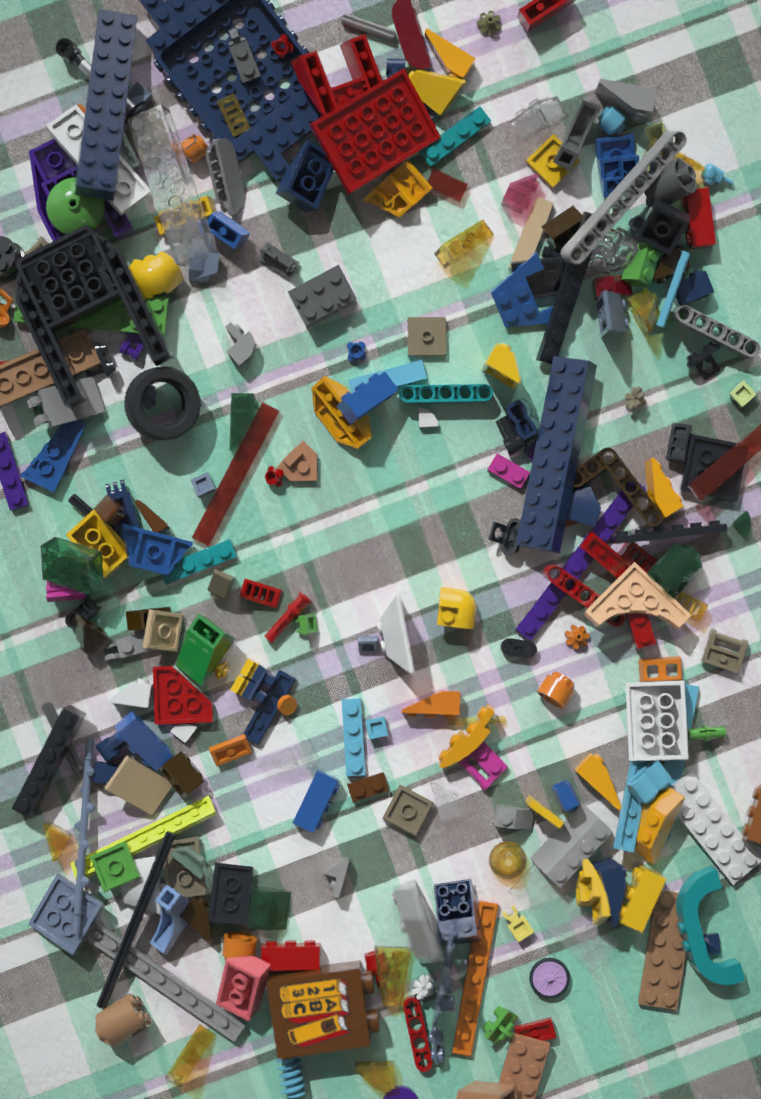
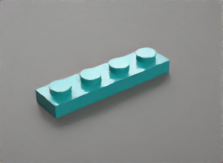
[419,106,491,168]
[161,539,237,585]

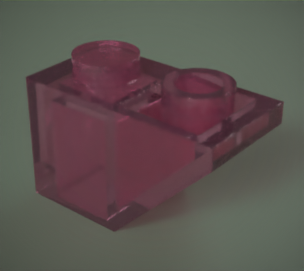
[501,174,540,214]

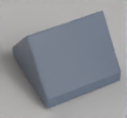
[358,635,378,653]

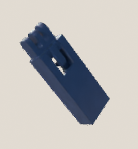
[105,479,140,541]

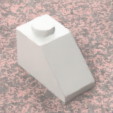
[109,678,153,708]

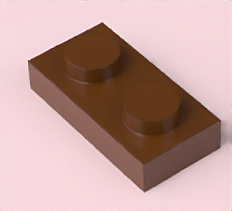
[347,772,389,802]

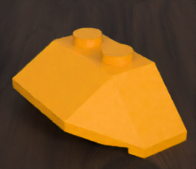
[311,376,372,449]
[635,787,686,864]

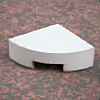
[418,408,438,428]
[170,724,197,743]

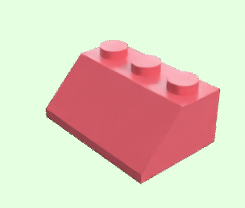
[216,956,271,1021]

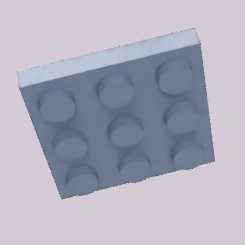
[28,874,105,955]

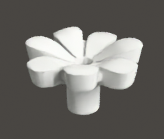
[412,975,434,1000]

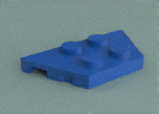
[121,524,193,575]

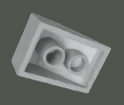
[595,79,657,123]

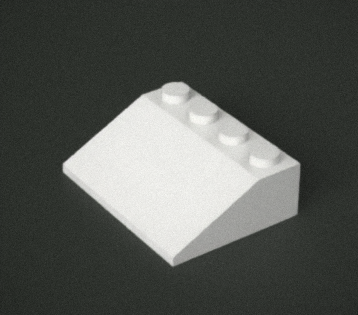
[625,680,689,761]

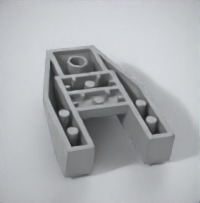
[391,879,445,964]

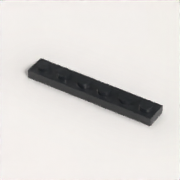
[610,520,728,544]

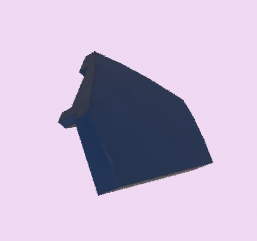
[567,483,601,527]

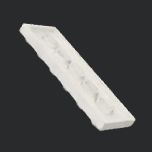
[46,105,151,215]
[670,770,761,885]

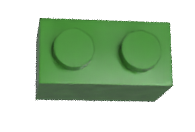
[621,243,661,287]

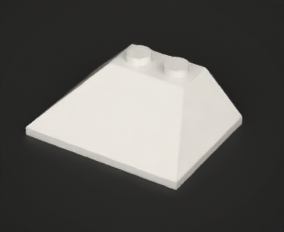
[377,595,414,673]

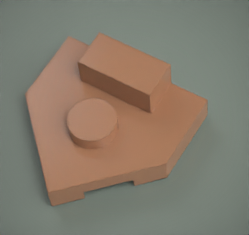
[276,441,317,481]

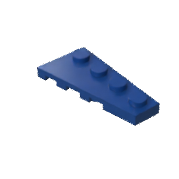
[20,420,88,493]

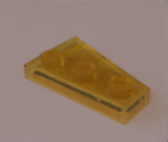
[374,946,410,1006]

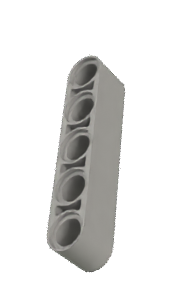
[671,305,760,358]

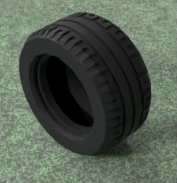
[124,366,201,440]

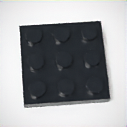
[679,434,748,502]

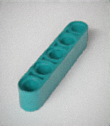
[399,384,493,404]

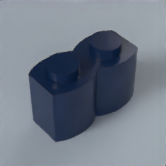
[668,269,715,307]
[507,399,540,440]

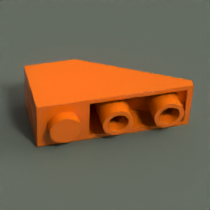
[401,690,460,718]

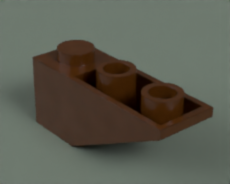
[94,495,126,525]

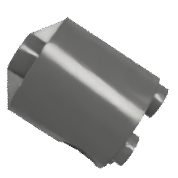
[644,158,696,207]

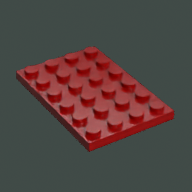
[309,69,441,194]

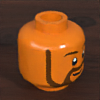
[179,134,209,163]

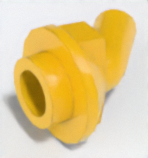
[214,662,229,680]

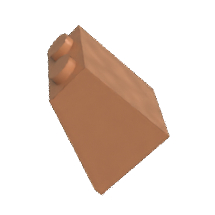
[456,1081,517,1099]

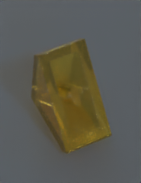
[43,821,73,862]

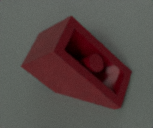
[592,275,633,300]

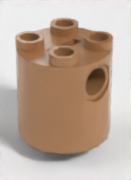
[95,994,152,1048]

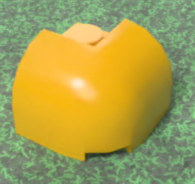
[130,251,184,298]
[437,587,477,629]

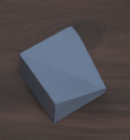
[127,81,153,105]

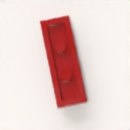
[580,532,631,579]

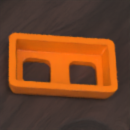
[638,656,683,682]

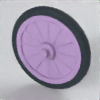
[529,958,570,999]

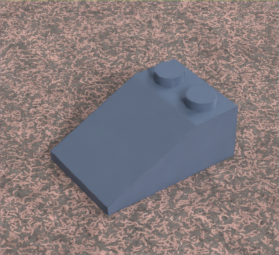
[596,291,629,338]

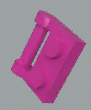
[457,741,508,791]

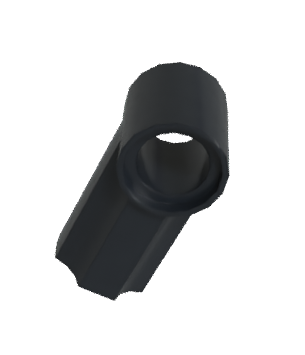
[495,415,528,456]

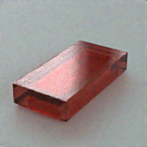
[427,168,468,202]

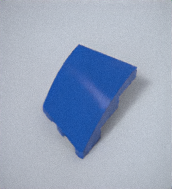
[595,134,639,198]

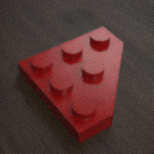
[153,666,213,725]

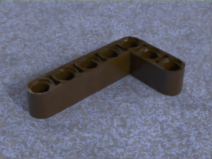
[573,447,663,528]

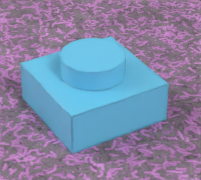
[366,716,388,739]

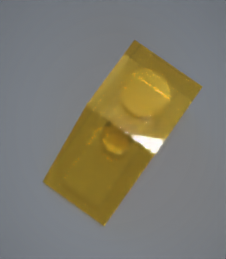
[627,288,659,334]
[355,1060,395,1092]

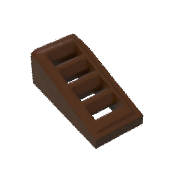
[135,500,170,533]

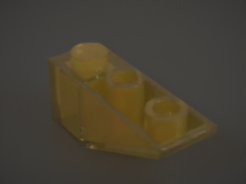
[434,219,494,269]
[165,1024,215,1088]

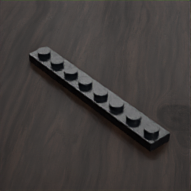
[536,212,600,365]

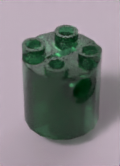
[647,542,703,598]

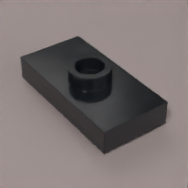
[666,423,692,463]

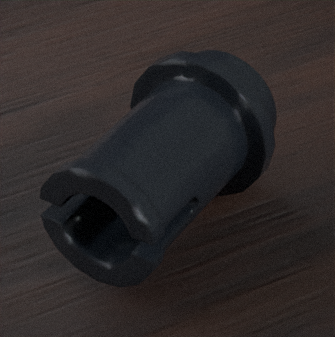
[541,246,561,258]

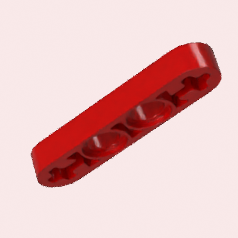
[403,996,432,1072]

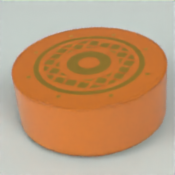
[277,695,297,715]

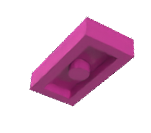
[487,453,530,489]

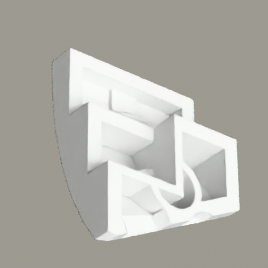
[121,856,161,915]

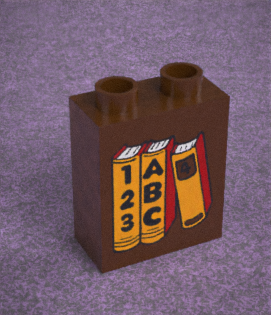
[266,960,380,1059]

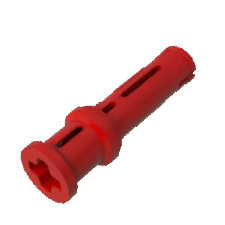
[264,591,313,644]

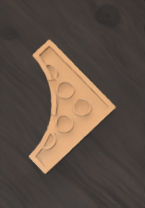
[584,562,691,630]

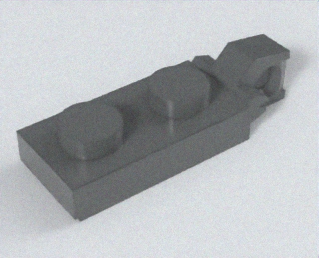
[228,28,261,84]

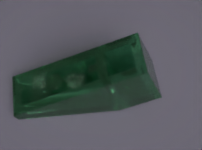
[229,393,259,452]

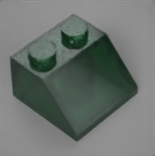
[247,886,292,931]

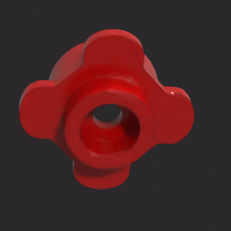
[271,34,294,58]
[265,466,284,487]

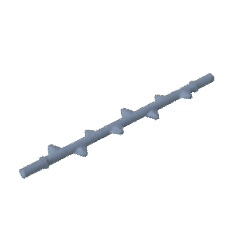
[69,738,95,934]

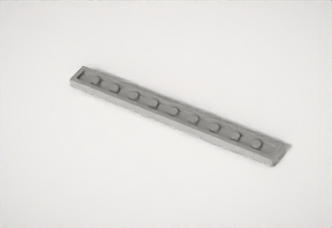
[85,921,246,1042]

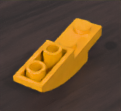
[438,703,495,768]

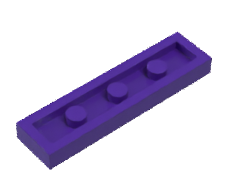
[0,432,29,511]

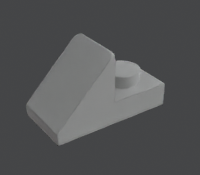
[322,857,349,898]

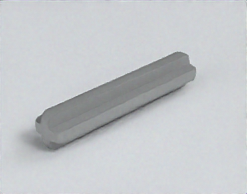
[341,13,396,42]

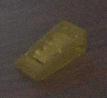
[216,93,250,137]
[669,587,708,622]

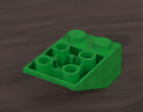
[176,614,235,686]

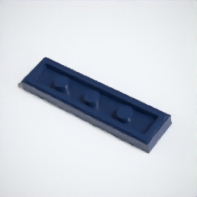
[242,669,296,745]

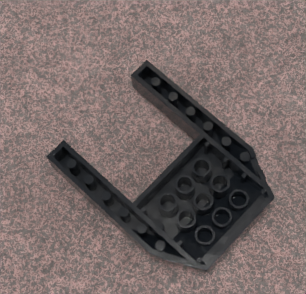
[16,225,174,409]

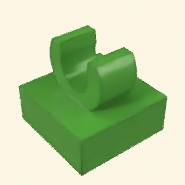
[294,613,318,635]

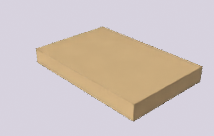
[105,756,172,815]

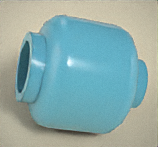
[597,106,626,135]

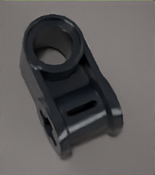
[65,594,102,629]

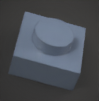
[191,472,216,498]

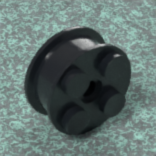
[0,236,25,282]

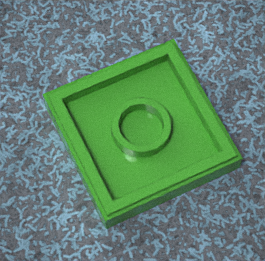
[90,841,141,892]

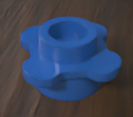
[347,342,366,361]

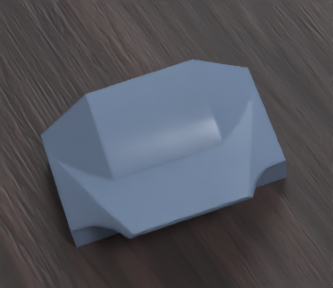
[189,242,219,283]

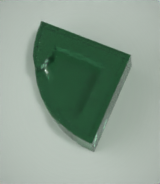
[731,510,751,537]

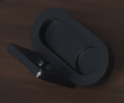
[686,341,721,380]
[86,342,116,379]
[489,518,521,556]

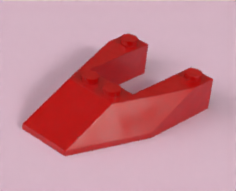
[291,34,383,116]

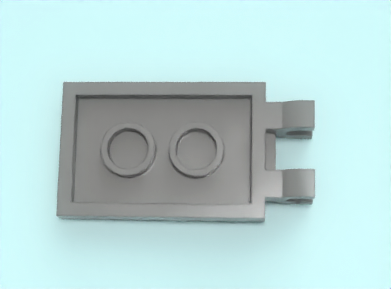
[27,376,105,428]

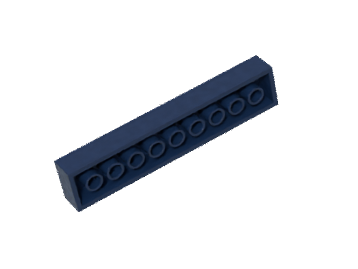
[75,9,137,201]
[516,356,597,554]

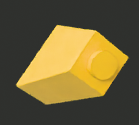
[408,69,466,115]

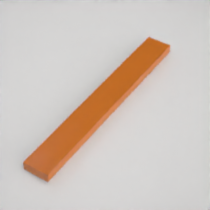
[452,900,499,1057]

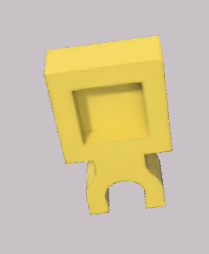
[502,905,534,942]

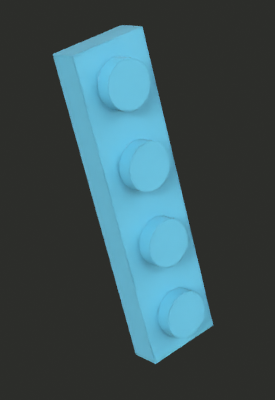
[342,698,365,776]

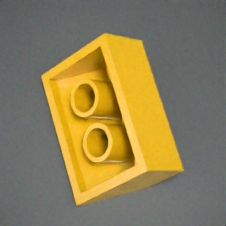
[482,343,521,389]
[66,510,128,578]

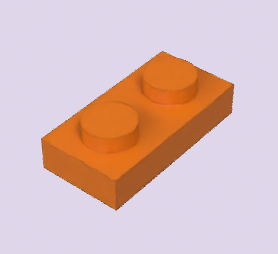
[209,734,252,767]

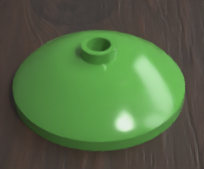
[46,178,105,234]

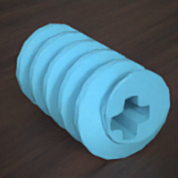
[276,1056,306,1098]

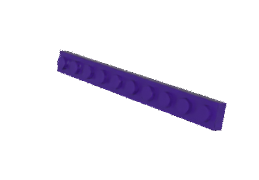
[515,483,646,641]

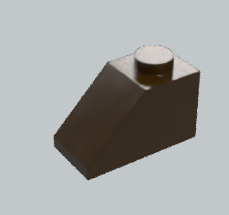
[126,607,171,630]
[75,614,111,657]
[180,896,213,940]

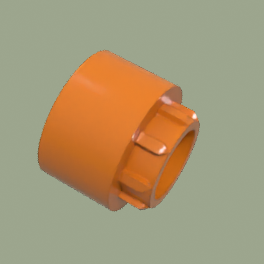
[536,672,575,710]
[222,931,257,960]

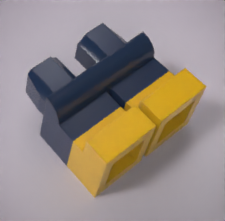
[230,658,277,703]

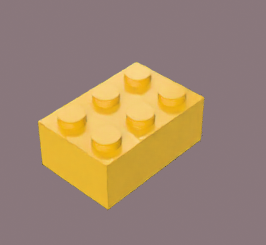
[618,863,666,932]

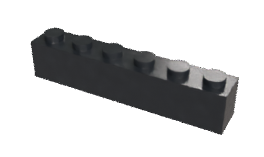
[11,705,87,818]

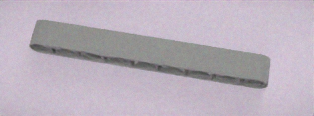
[561,131,687,264]

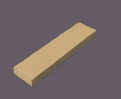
[508,196,553,269]

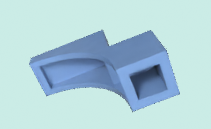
[150,885,190,955]

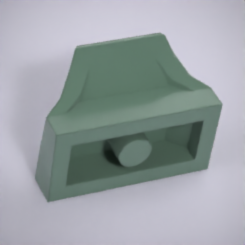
[170,846,207,879]

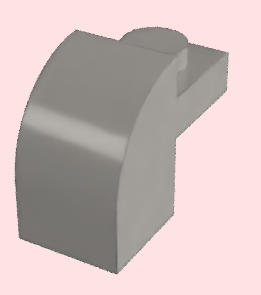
[225,322,255,368]

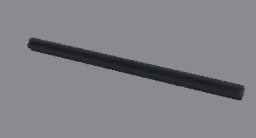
[96,831,176,1009]

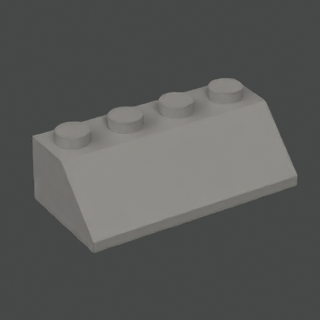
[530,802,613,888]

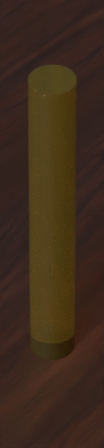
[448,716,506,726]

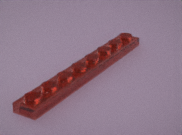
[192,402,280,546]

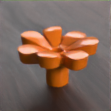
[564,625,590,650]

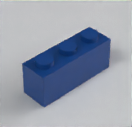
[337,372,399,425]
[115,711,173,771]
[293,769,340,833]

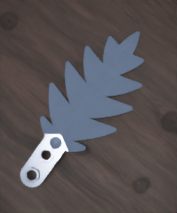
[429,924,456,1065]

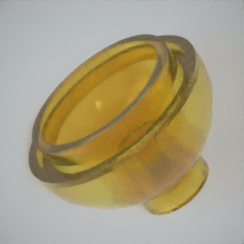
[488,841,527,880]

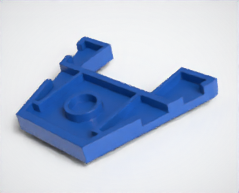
[490,252,553,328]

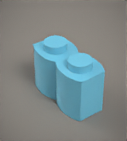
[626,760,671,804]

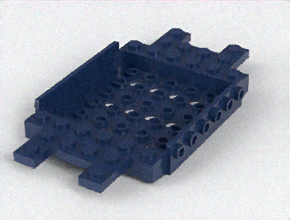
[139,0,323,181]

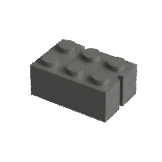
[288,264,357,328]

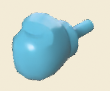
[701,163,733,186]

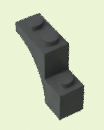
[553,97,601,171]

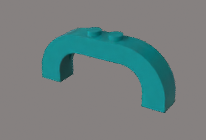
[676,866,745,985]

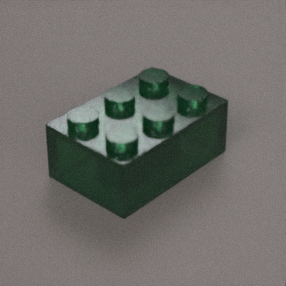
[41,537,104,595]

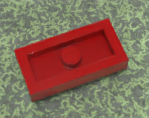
[514,1017,556,1041]

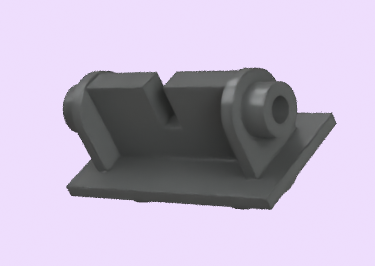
[257,242,300,279]

